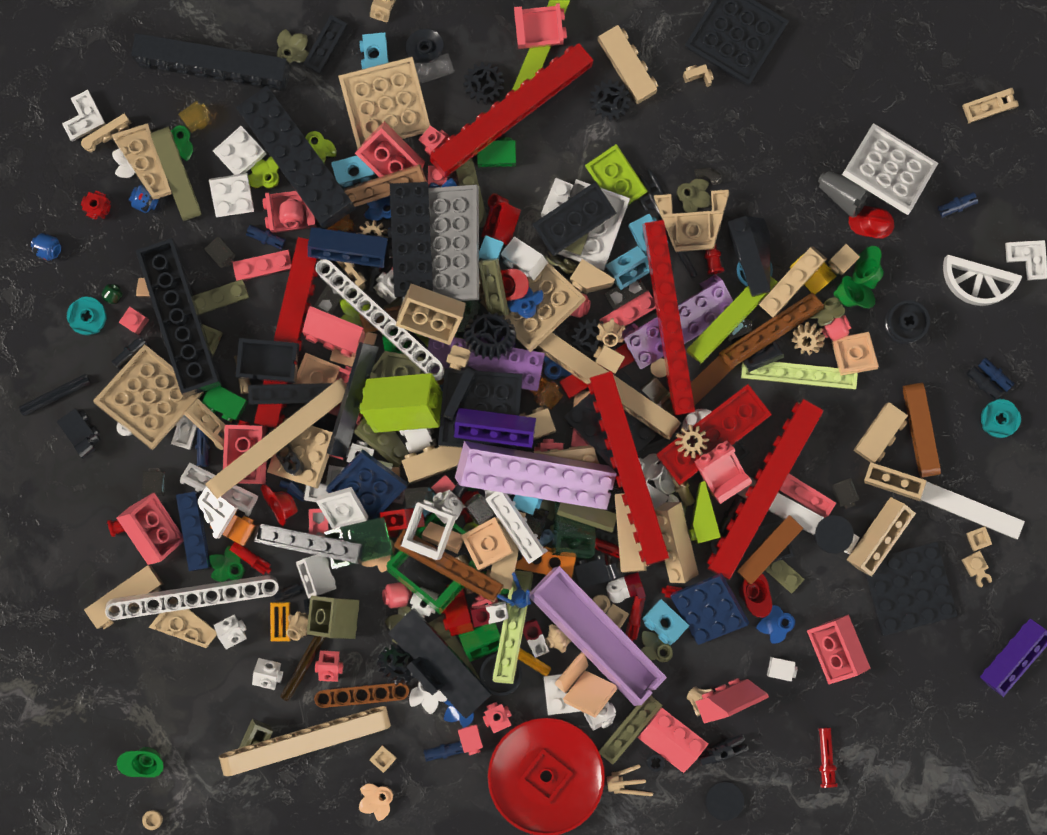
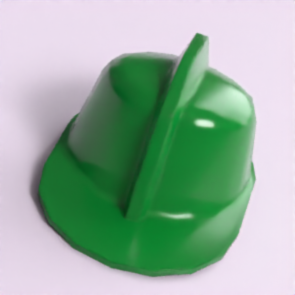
[852,246,884,289]
[834,276,875,309]
[117,747,164,777]

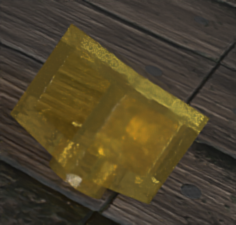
[178,101,210,133]

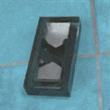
[313,279,343,315]
[604,279,647,311]

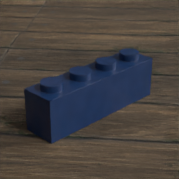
[308,227,388,268]
[176,491,211,571]

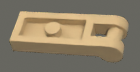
[962,88,1019,123]
[81,113,132,152]
[183,399,225,450]

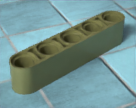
[150,126,202,221]

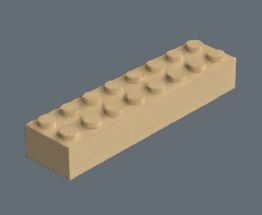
[402,407,556,484]

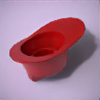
[849,206,894,238]
[501,269,529,301]
[261,484,298,526]
[739,574,772,618]

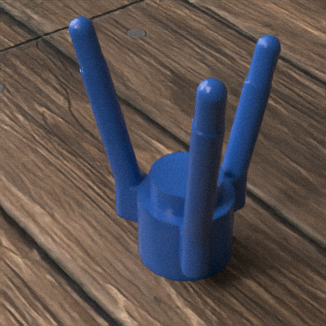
[497,572,531,608]

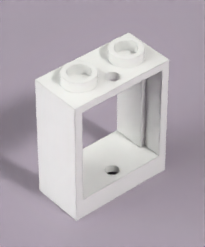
[401,499,457,560]

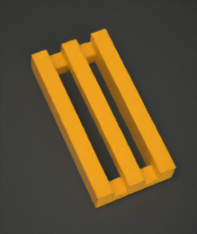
[270,602,291,641]

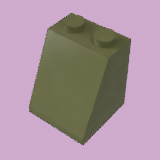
[307,595,359,639]

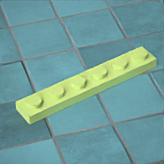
[741,361,858,390]
[492,571,533,684]

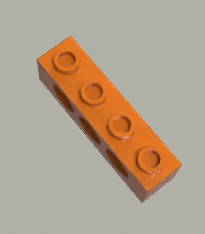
[515,547,576,579]

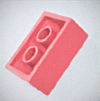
[355,121,425,177]
[302,306,366,358]
[223,425,268,485]
[117,493,184,565]
[807,614,871,684]
[695,678,769,723]
[637,707,708,773]

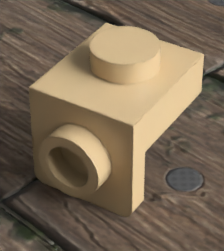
[370,0,396,22]
[683,64,714,87]
[446,345,471,371]

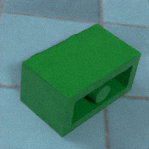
[477,138,516,167]
[202,386,248,423]
[459,623,501,662]

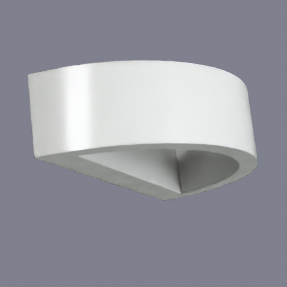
[943,255,1022,306]

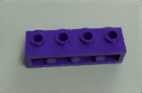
[454,408,536,448]
[980,619,1047,697]

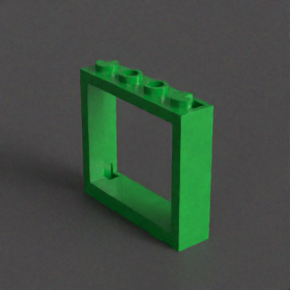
[386,513,479,614]

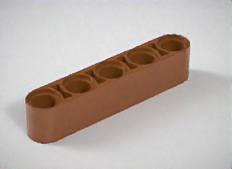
[903,382,941,478]
[314,682,410,708]

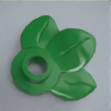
[171,125,193,161]
[209,545,244,582]

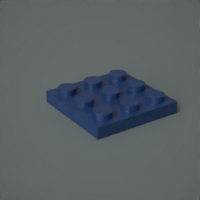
[326,449,408,523]
[670,573,749,645]

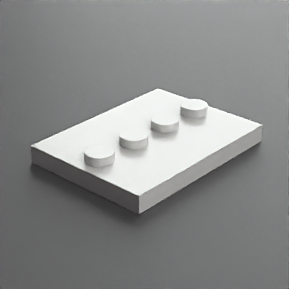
[558,179,630,271]

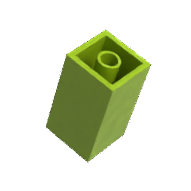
[360,373,443,433]

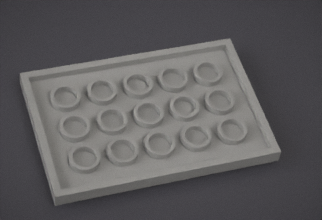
[403,185,479,301]

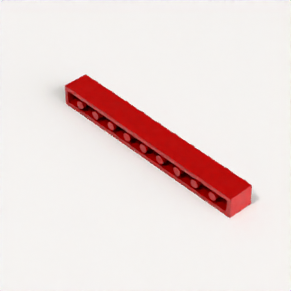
[430,43,593,178]
[642,220,695,415]
[254,237,319,428]
[588,371,669,566]
[707,399,824,580]

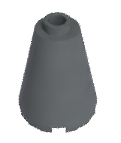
[818,171,871,218]

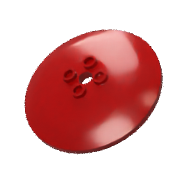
[488,718,605,835]

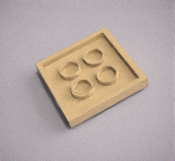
[267,418,333,489]

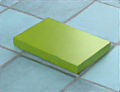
[585,144,648,205]

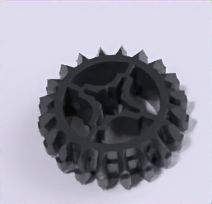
[464,311,516,360]

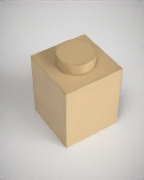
[828,244,860,276]
[594,345,625,373]

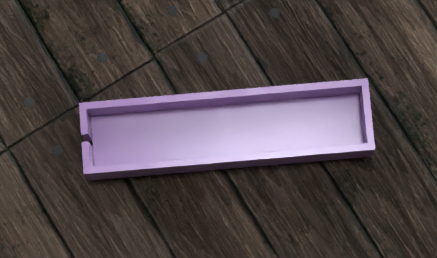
[455,441,617,510]
[530,566,667,706]

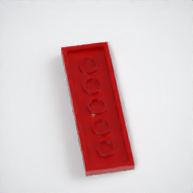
[656,384,772,486]

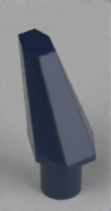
[279,480,305,502]

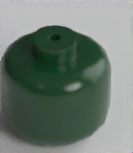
[101,284,123,304]

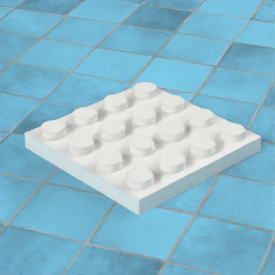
[842,123,938,215]

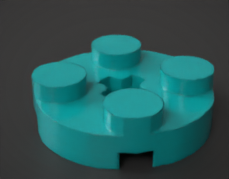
[67,297,106,335]
[981,399,1021,438]

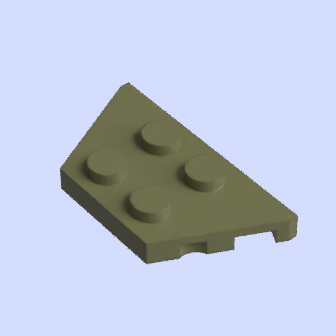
[369,351,425,379]

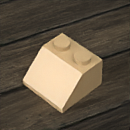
[570,259,615,293]

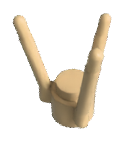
[607,764,653,796]

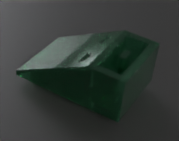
[552,501,596,559]
[324,517,393,569]

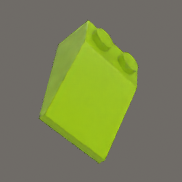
[688,481,721,544]

